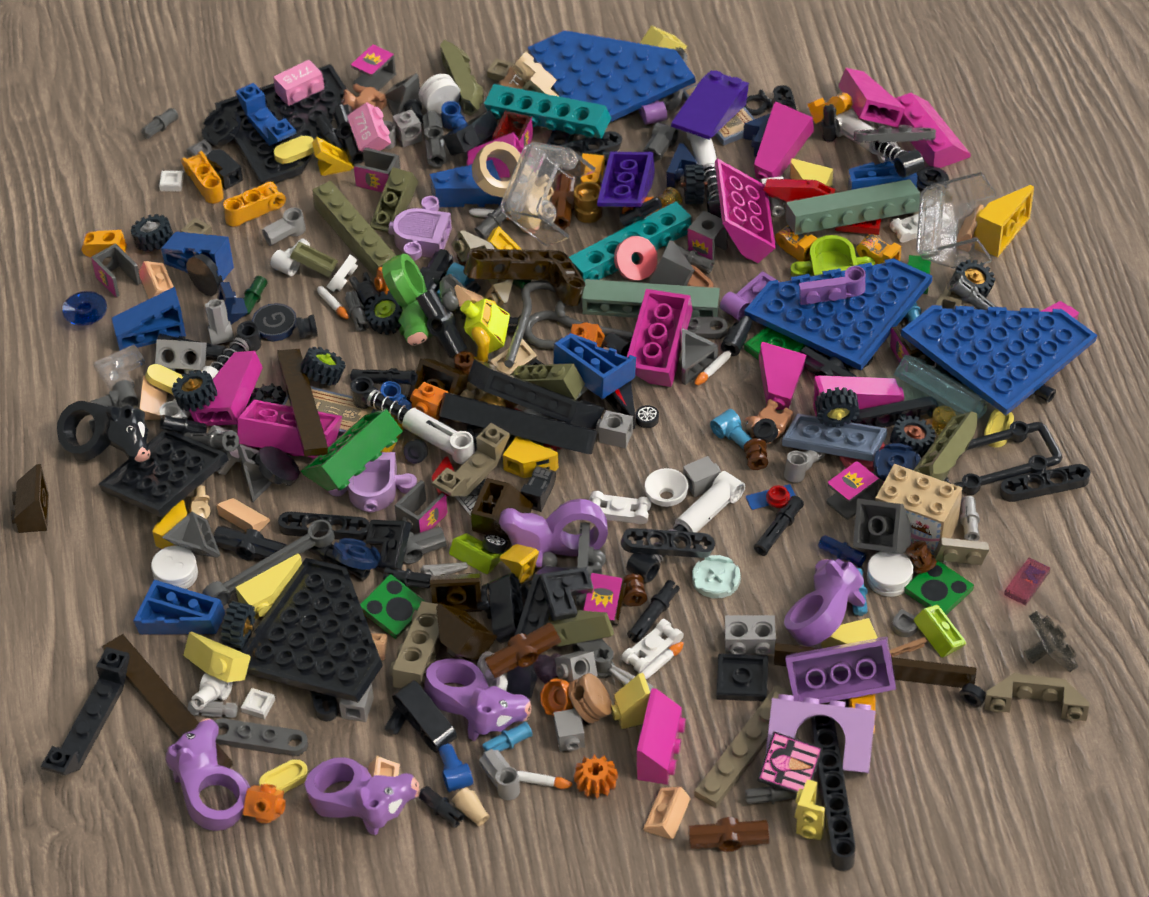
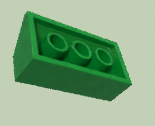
[301,409,403,491]

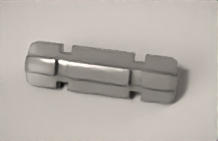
[188,700,238,718]

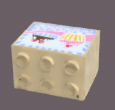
[875,464,962,557]

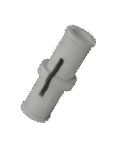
[960,496,980,541]

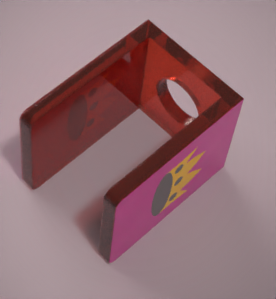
[493,111,533,150]

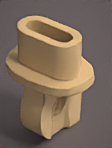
[190,486,210,519]

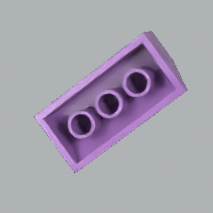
[785,636,896,704]

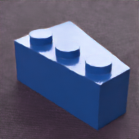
[848,151,917,191]
[430,160,505,207]
[161,232,234,280]
[112,287,186,352]
[553,333,637,399]
[133,580,226,635]

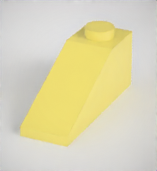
[235,553,302,620]
[184,632,251,682]

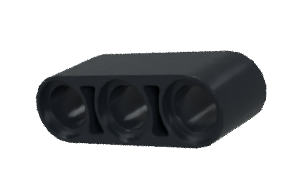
[489,573,523,644]
[392,680,457,753]

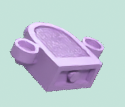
[389,196,452,260]
[328,452,417,512]

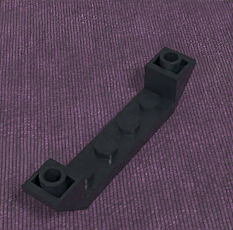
[467,359,604,430]
[506,566,570,699]
[41,647,130,775]

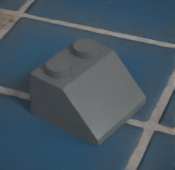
[853,499,912,553]

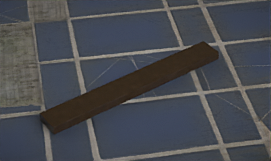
[277,349,328,457]
[102,634,233,768]
[774,643,977,688]

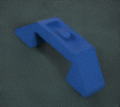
[236,83,296,145]

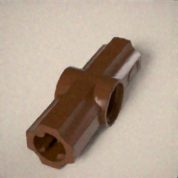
[551,171,576,230]
[484,622,561,679]
[689,817,769,852]

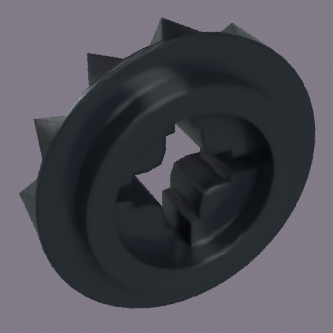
[916,166,949,191]
[250,383,287,405]

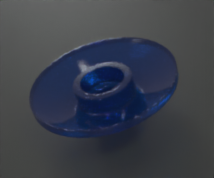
[62,291,107,326]

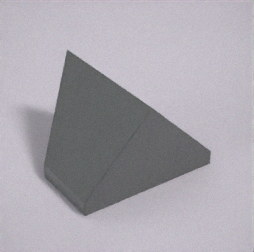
[385,73,420,116]
[649,241,695,286]
[682,328,718,385]
[237,444,273,502]
[162,511,220,558]

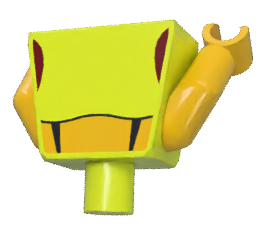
[460,298,510,363]

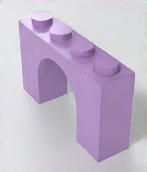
[766,694,876,773]

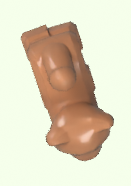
[342,84,387,110]
[744,399,794,444]

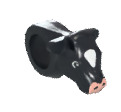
[57,401,150,463]

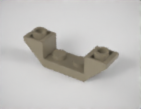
[451,230,513,308]
[432,423,510,496]
[984,673,1089,721]

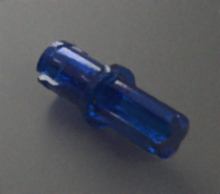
[818,535,866,567]

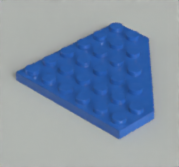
[528,30,696,122]
[744,258,932,371]
[901,305,1097,416]

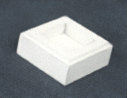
[159,171,184,191]
[241,688,275,719]

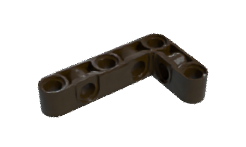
[463,249,586,306]

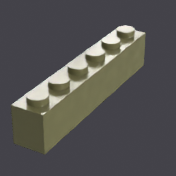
[312,181,396,278]

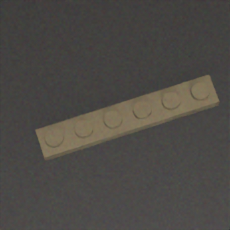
[694,685,794,808]

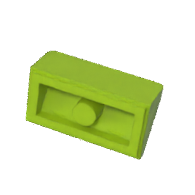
[449,533,504,574]
[914,605,967,658]

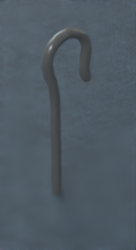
[504,280,566,368]
[524,310,633,350]

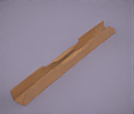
[890,637,927,657]

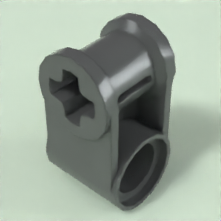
[572,638,615,678]

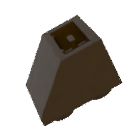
[471,478,533,541]

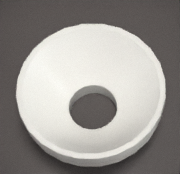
[645,468,688,507]

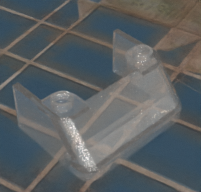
[501,142,596,247]
[916,172,996,270]

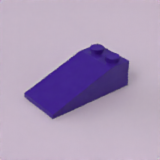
[671,70,749,140]
[597,152,655,207]

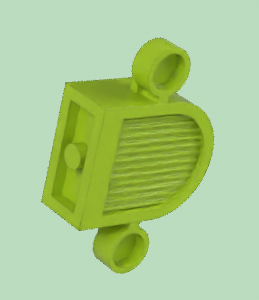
[790,235,875,277]

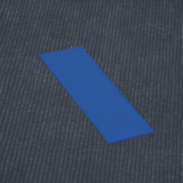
[746,484,796,510]

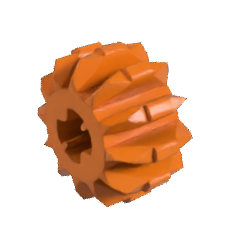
[574,754,618,799]

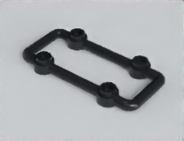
[944,421,1062,495]

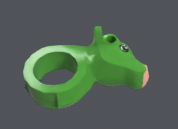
[382,253,434,346]

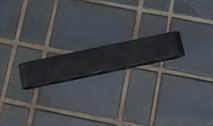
[439,392,597,454]
[810,716,856,871]

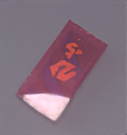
[1004,558,1050,606]

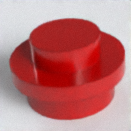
[766,485,790,508]

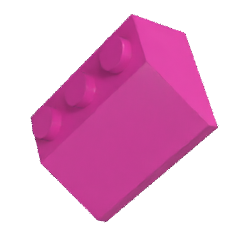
[637,688,686,785]

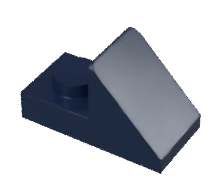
[743,114,770,157]
[666,143,698,189]
[217,282,248,325]

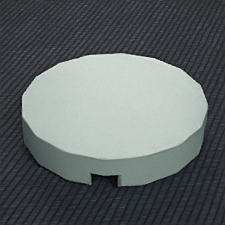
[692,555,740,598]

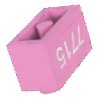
[273,60,324,106]
[347,102,391,152]

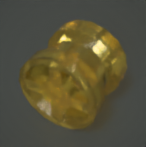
[657,187,682,210]
[932,406,956,435]

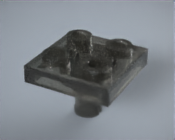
[1024,611,1079,672]

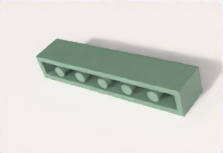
[786,179,920,235]
[582,279,720,318]

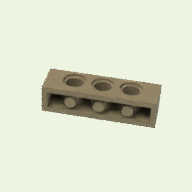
[389,601,443,689]

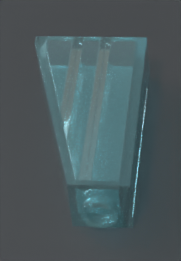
[893,355,988,420]

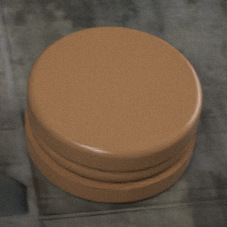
[568,673,612,724]

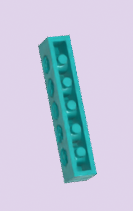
[484,84,611,139]
[569,202,692,282]

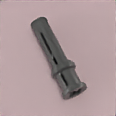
[947,273,997,310]
[184,430,239,452]

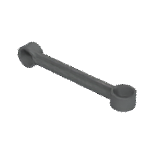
[202,520,334,606]

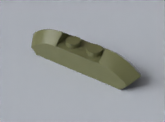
[440,40,484,116]
[914,411,977,481]

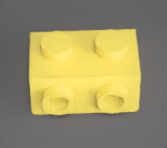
[795,780,825,840]

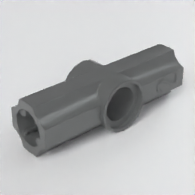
[423,110,446,168]

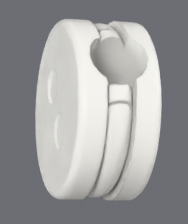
[419,74,460,114]
[151,546,198,589]
[867,551,913,597]

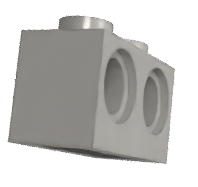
[155,339,207,374]
[725,615,776,655]

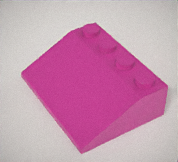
[715,158,776,263]

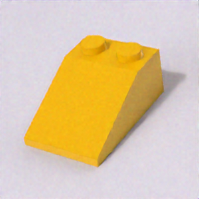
[974,185,1034,257]

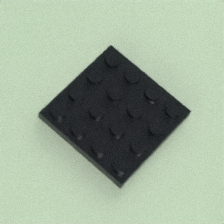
[99,430,229,517]

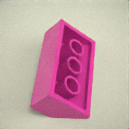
[895,93,971,168]
[627,289,693,387]
[237,400,342,460]

